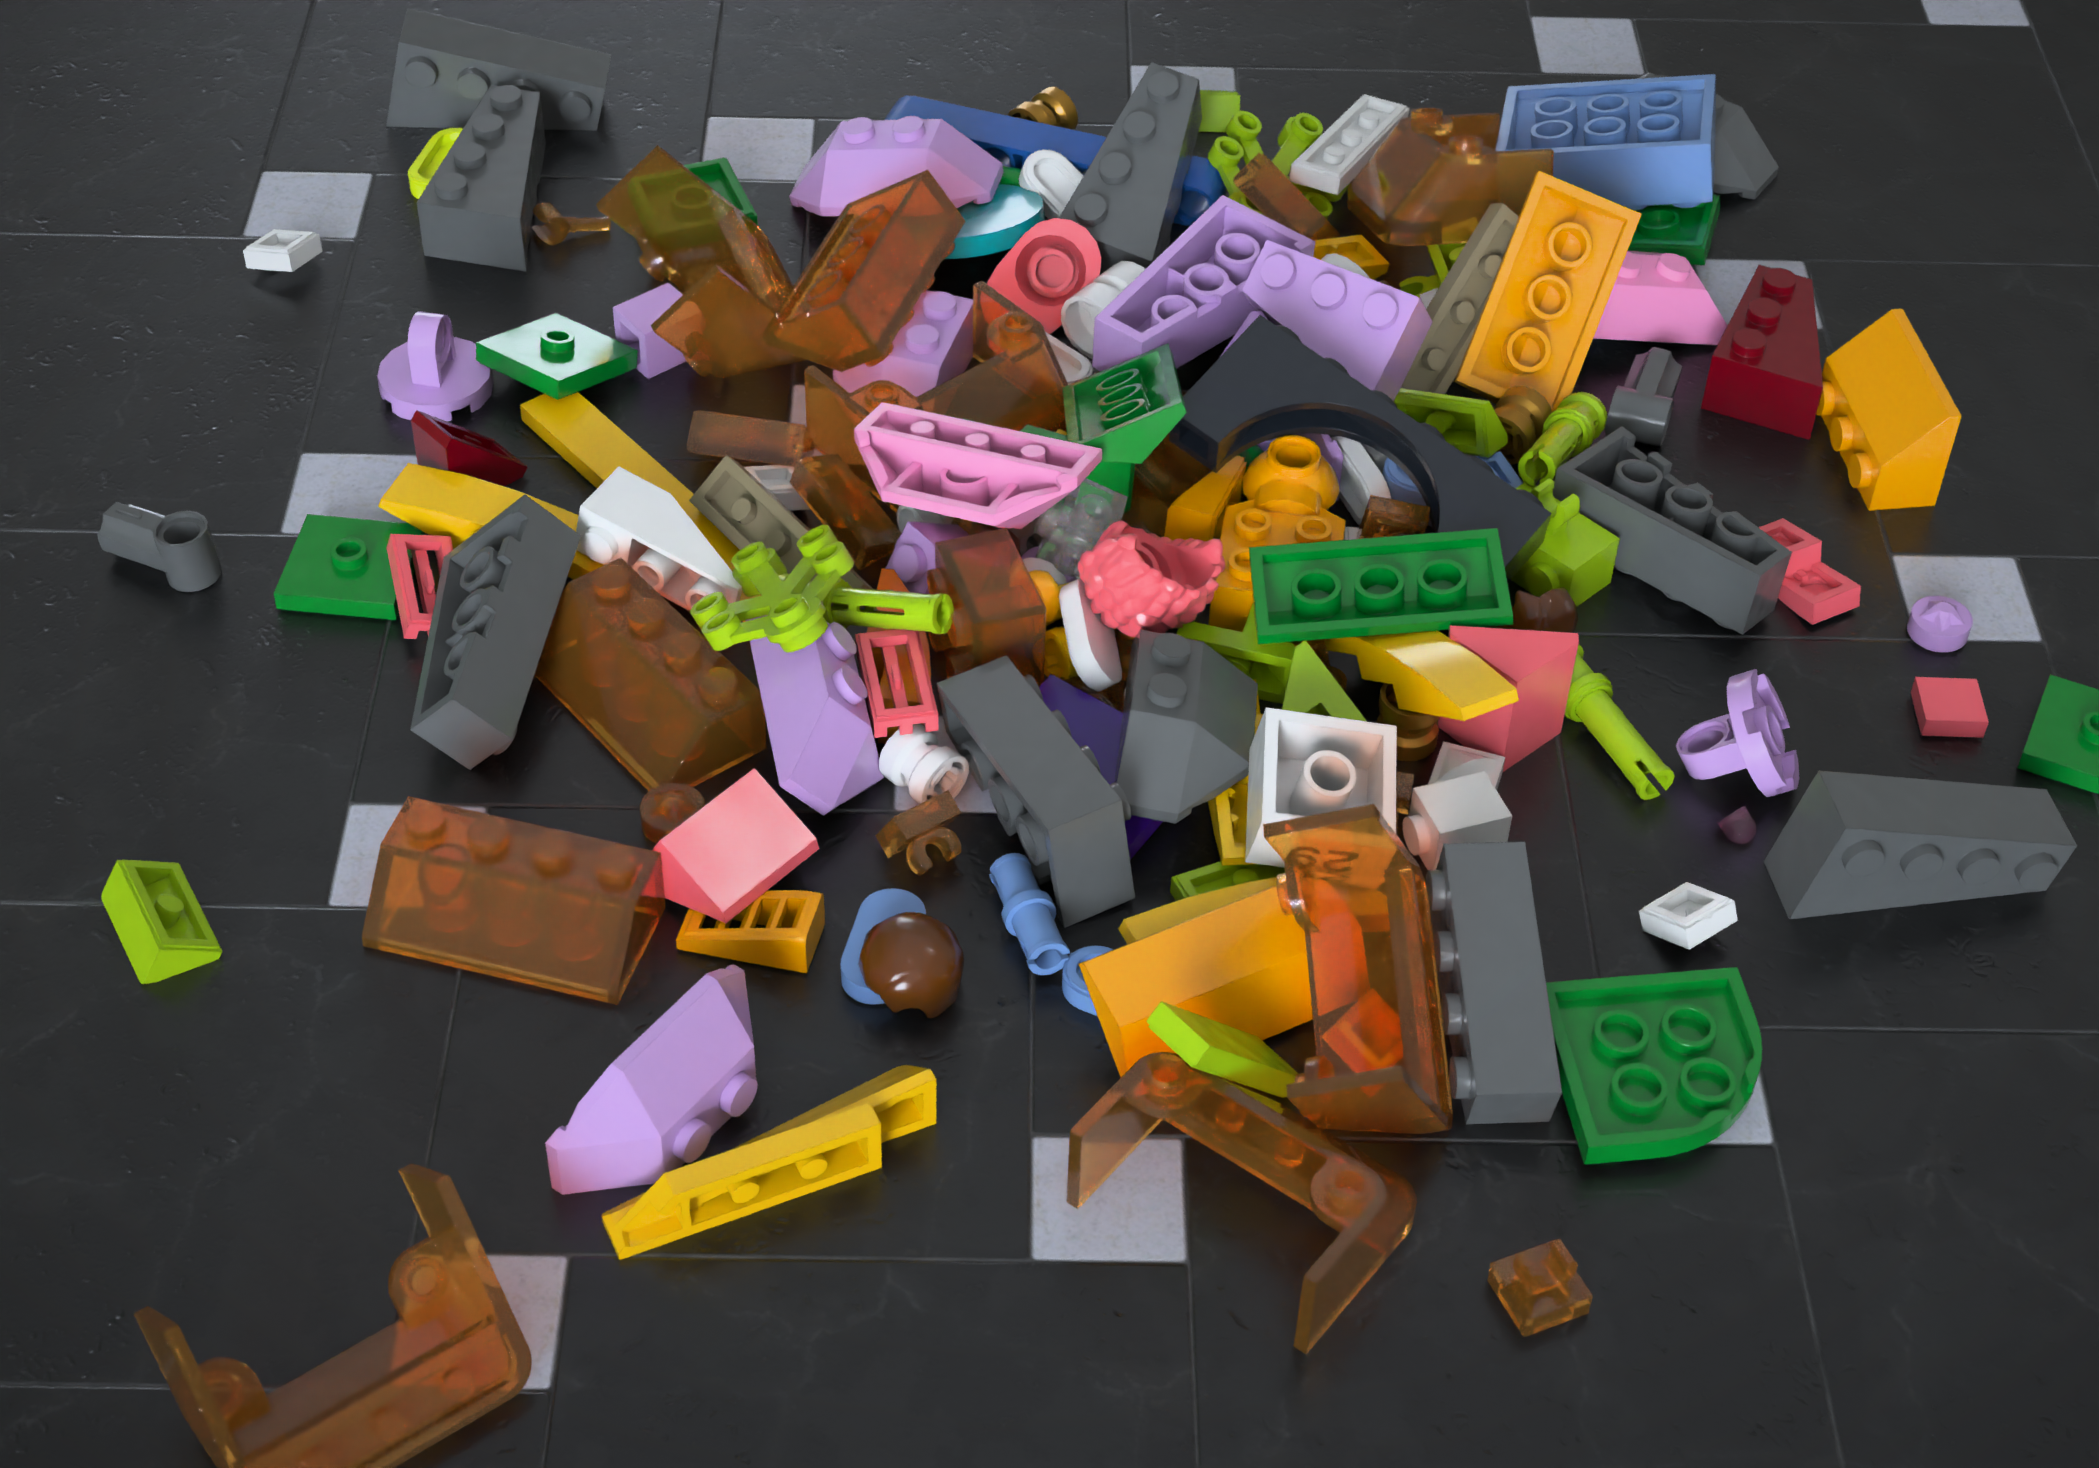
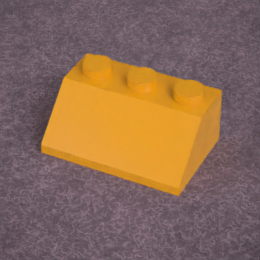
[1816,308,1961,511]

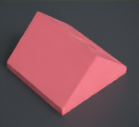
[1437,625,1579,772]
[634,768,820,923]

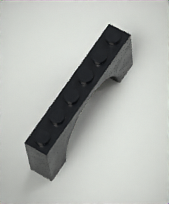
[1169,315,1551,636]

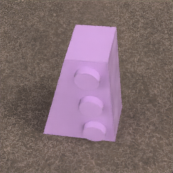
[1242,240,1432,402]

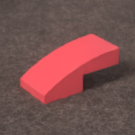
[1758,518,1861,625]

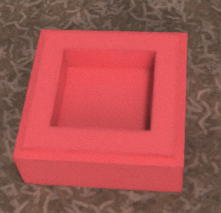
[1911,677,1989,738]

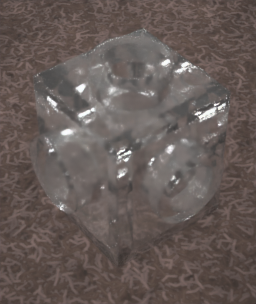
[1034,478,1128,579]

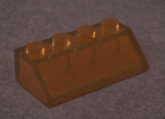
[760,170,966,372]
[534,558,767,804]
[362,796,666,1005]

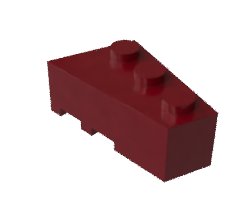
[1701,265,1823,440]

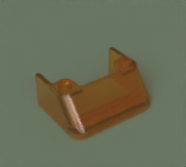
[1348,107,1554,246]
[596,145,822,378]
[804,281,1068,513]
[1263,804,1453,1134]
[1066,1052,1417,1354]
[133,1163,532,1468]

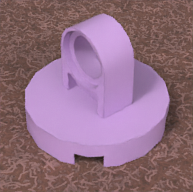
[377,311,494,422]
[1676,669,1800,797]

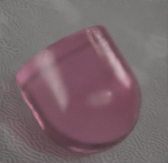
[1717,806,1757,844]

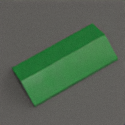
[1062,343,1187,464]
[1249,528,1513,644]

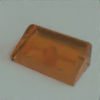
[1233,153,1341,240]
[687,410,815,467]
[790,454,902,570]

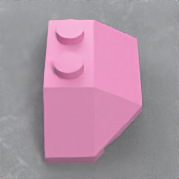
[1593,251,1727,345]
[854,402,1102,529]

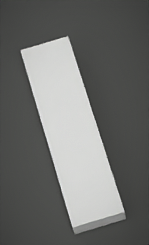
[1289,94,1410,195]

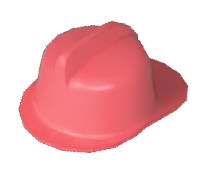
[985,218,1102,334]

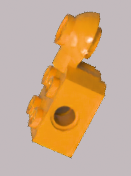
[1209,435,1346,655]

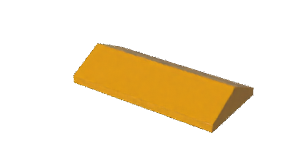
[1454,171,1642,412]
[1079,868,1368,1095]

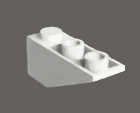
[576,466,742,611]

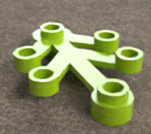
[1208,111,1350,228]
[690,525,854,652]

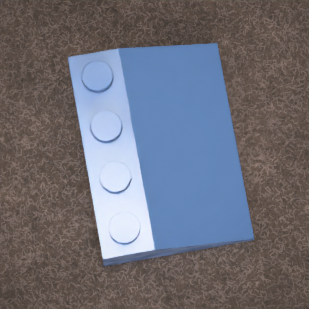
[1494,74,1716,215]

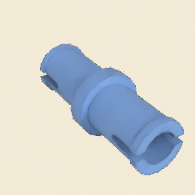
[989,853,1070,975]

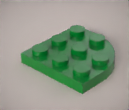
[1546,967,1762,1165]

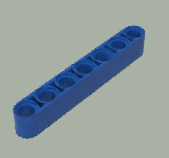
[884,96,1227,226]

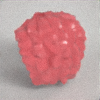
[1077,521,1226,637]

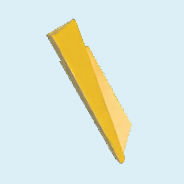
[601,1065,936,1260]

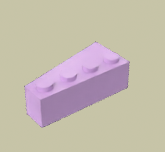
[1092,195,1315,371]

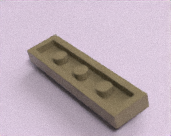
[1401,203,1519,394]
[689,455,873,629]

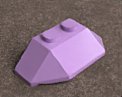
[789,116,1004,216]
[833,289,990,423]
[745,615,884,816]
[545,964,758,1195]

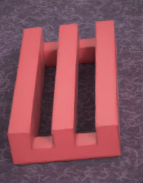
[387,534,453,639]
[855,629,938,738]

